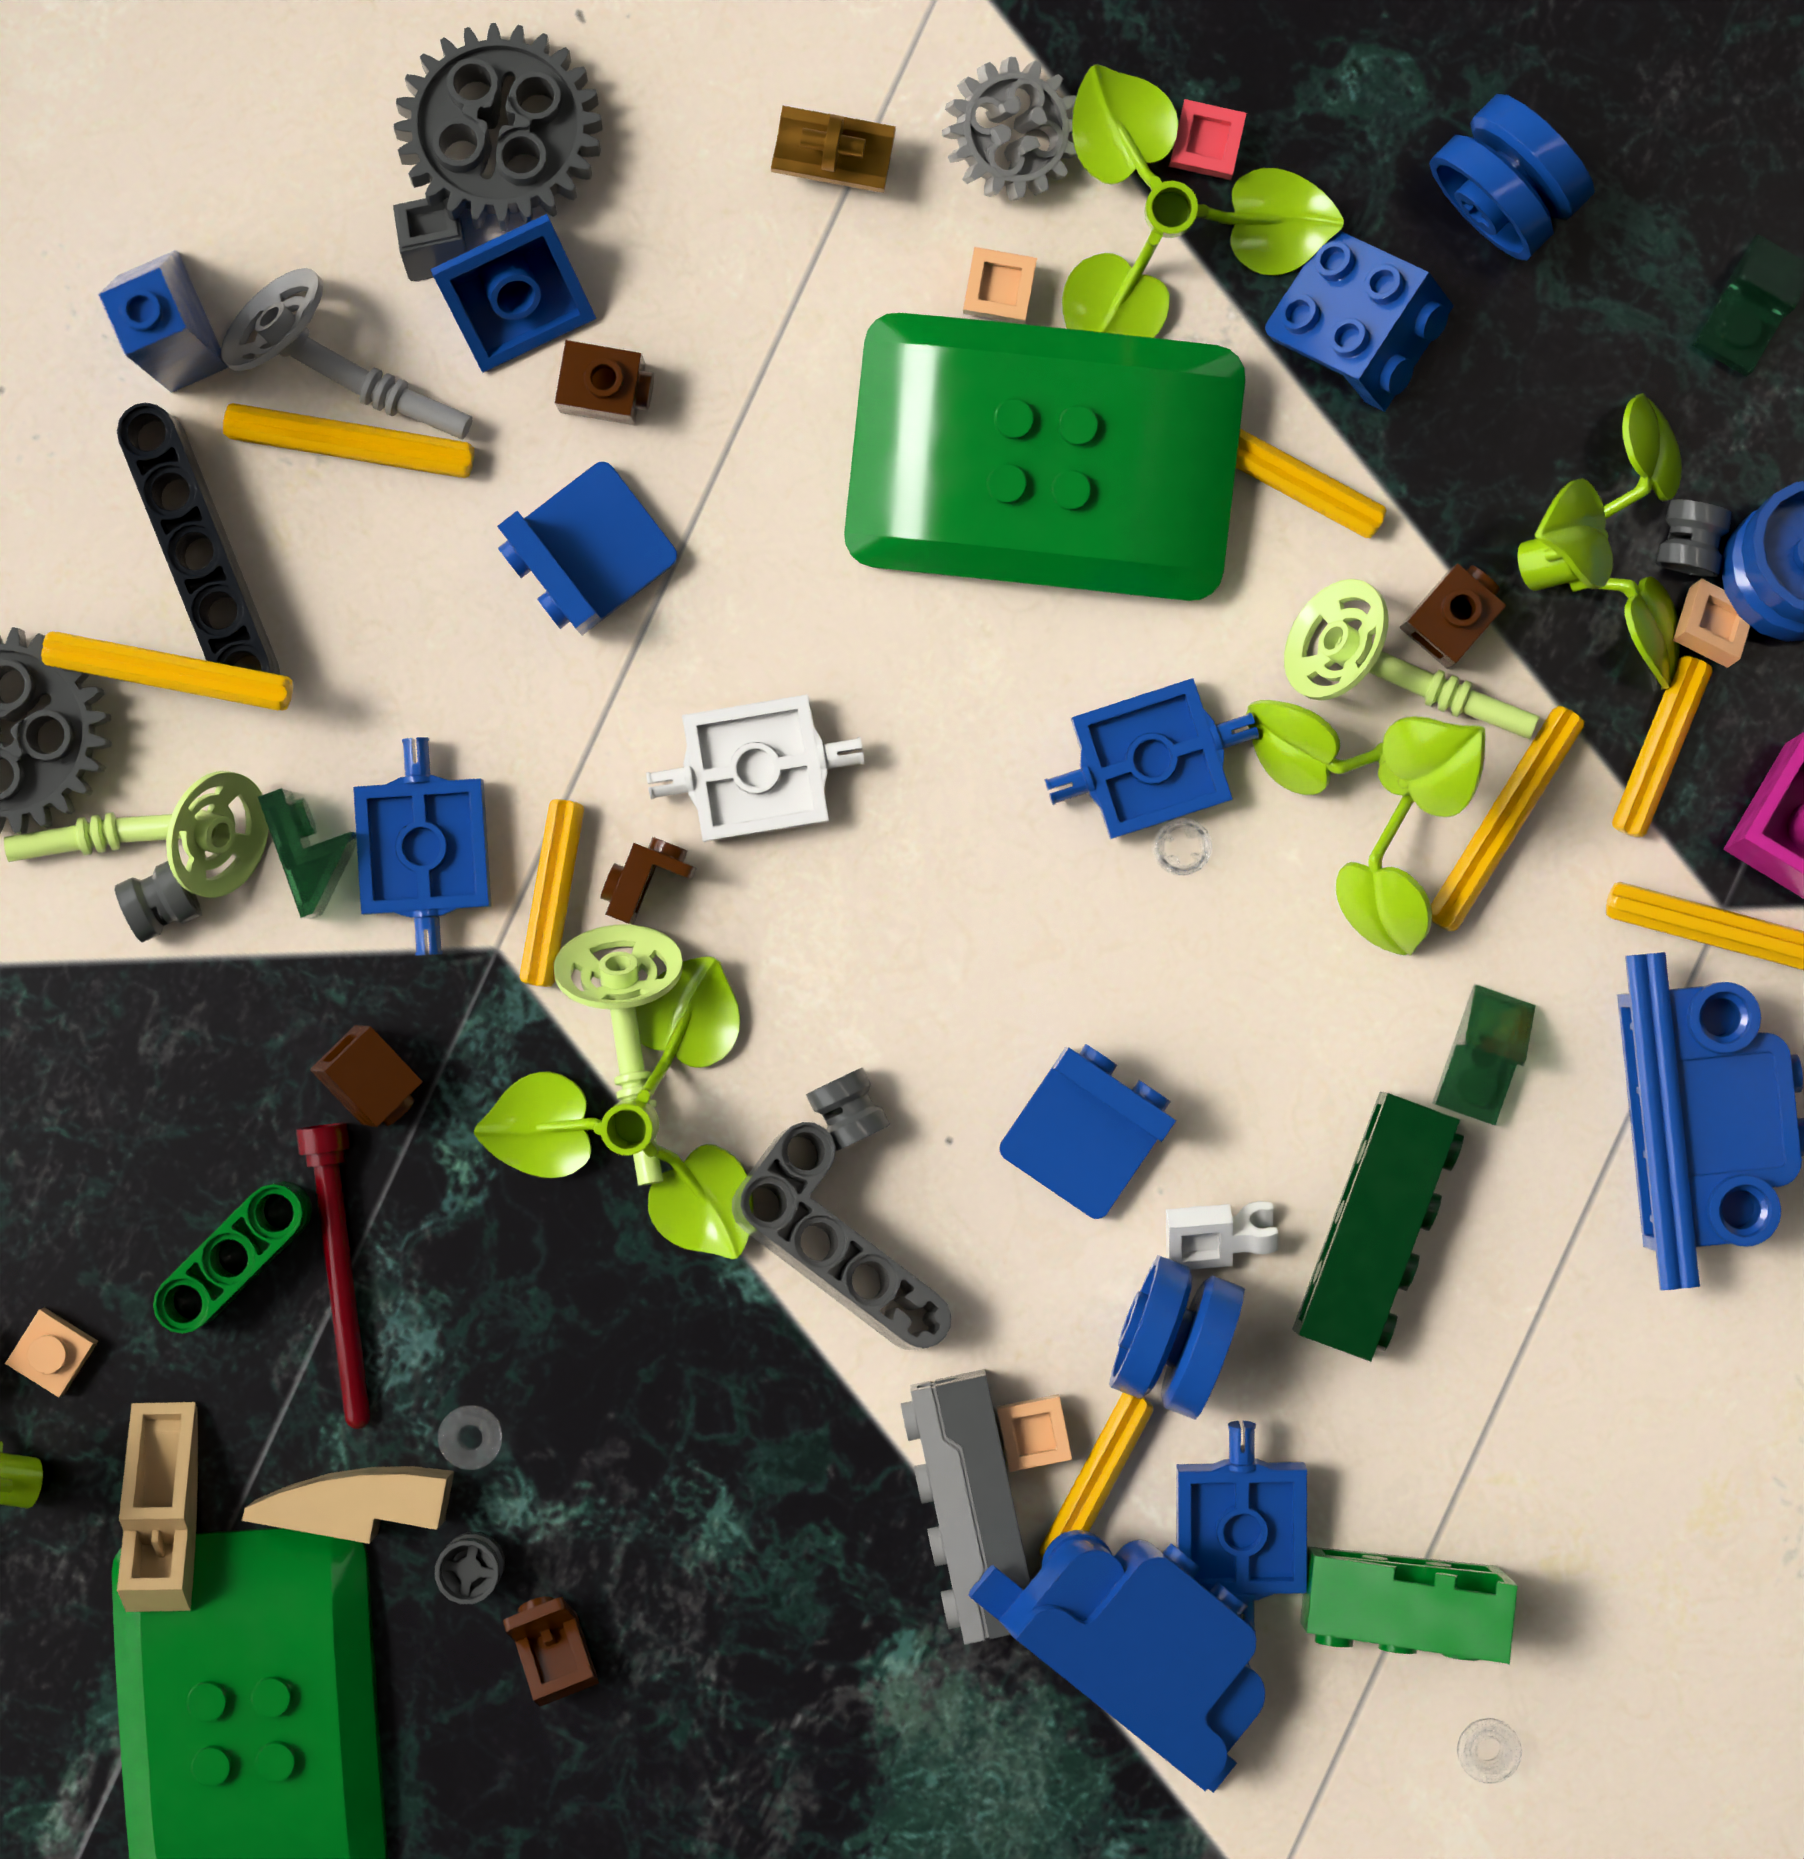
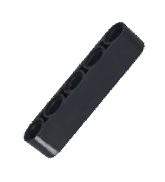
[117,402,280,675]

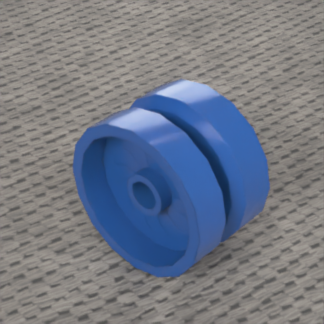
[1429,94,1595,261]
[1721,481,1804,642]
[1109,1255,1245,1420]

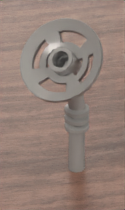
[221,268,473,440]

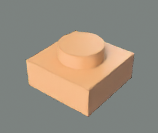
[963,247,1037,324]
[1673,578,1750,668]
[5,1307,98,1397]
[996,1394,1072,1472]

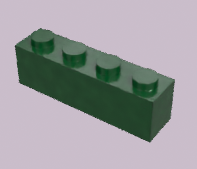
[1292,1091,1464,1362]

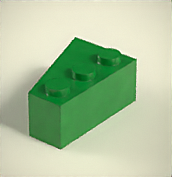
[1300,1546,1518,1664]

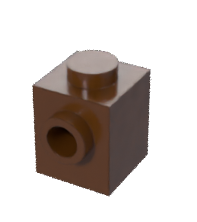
[555,340,654,425]
[1399,563,1506,669]
[310,1025,423,1127]

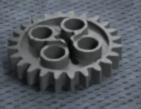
[394,23,603,231]
[0,627,112,834]

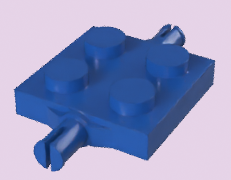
[1044,678,1259,840]
[353,737,492,956]
[1176,1421,1307,1634]

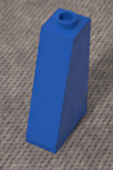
[98,250,229,393]

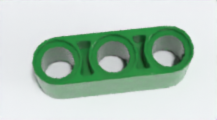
[153,1181,312,1334]

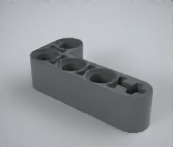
[732,1122,951,1350]

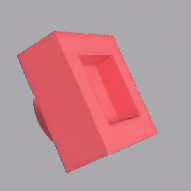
[1169,99,1247,180]

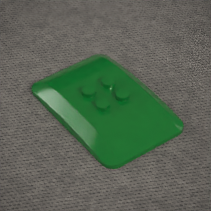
[844,313,1246,601]
[112,1527,388,1859]

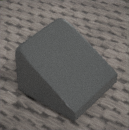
[393,198,468,281]

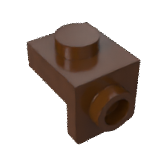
[600,837,697,925]
[503,1596,599,1707]

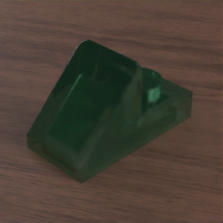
[1692,234,1804,377]
[258,788,357,919]
[1432,984,1536,1126]

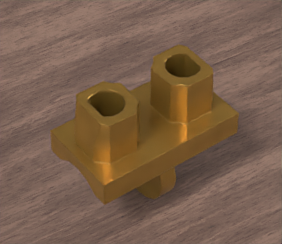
[771,105,896,193]

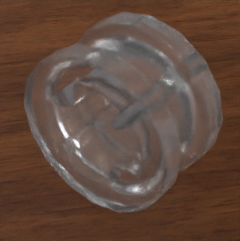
[1153,818,1212,876]

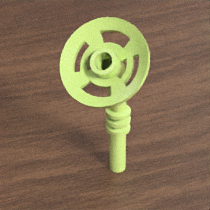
[1284,579,1540,740]
[4,771,269,898]
[554,924,683,1186]

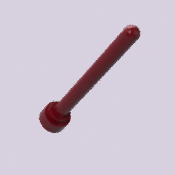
[296,1122,370,1429]

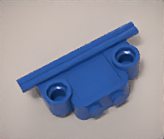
[1617,952,1804,1290]
[968,1530,1265,1793]

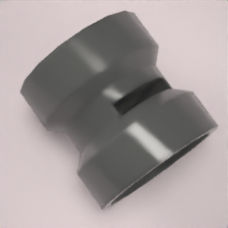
[1656,499,1733,577]
[114,861,202,942]
[805,1067,890,1151]
[435,1532,505,1604]

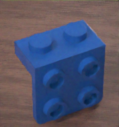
[1265,231,1454,412]
[497,462,678,636]
[999,1044,1176,1219]

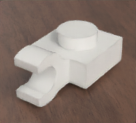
[1166,1201,1278,1270]

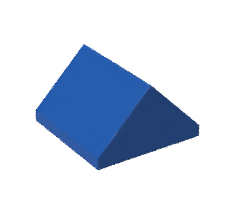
[430,214,597,373]

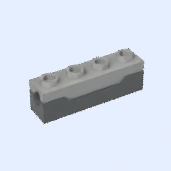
[901,1369,1030,1645]

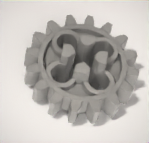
[942,57,1077,201]

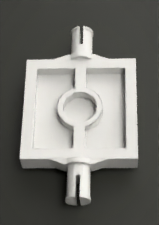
[646,694,865,842]

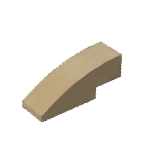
[117,1402,198,1612]
[242,1466,454,1544]

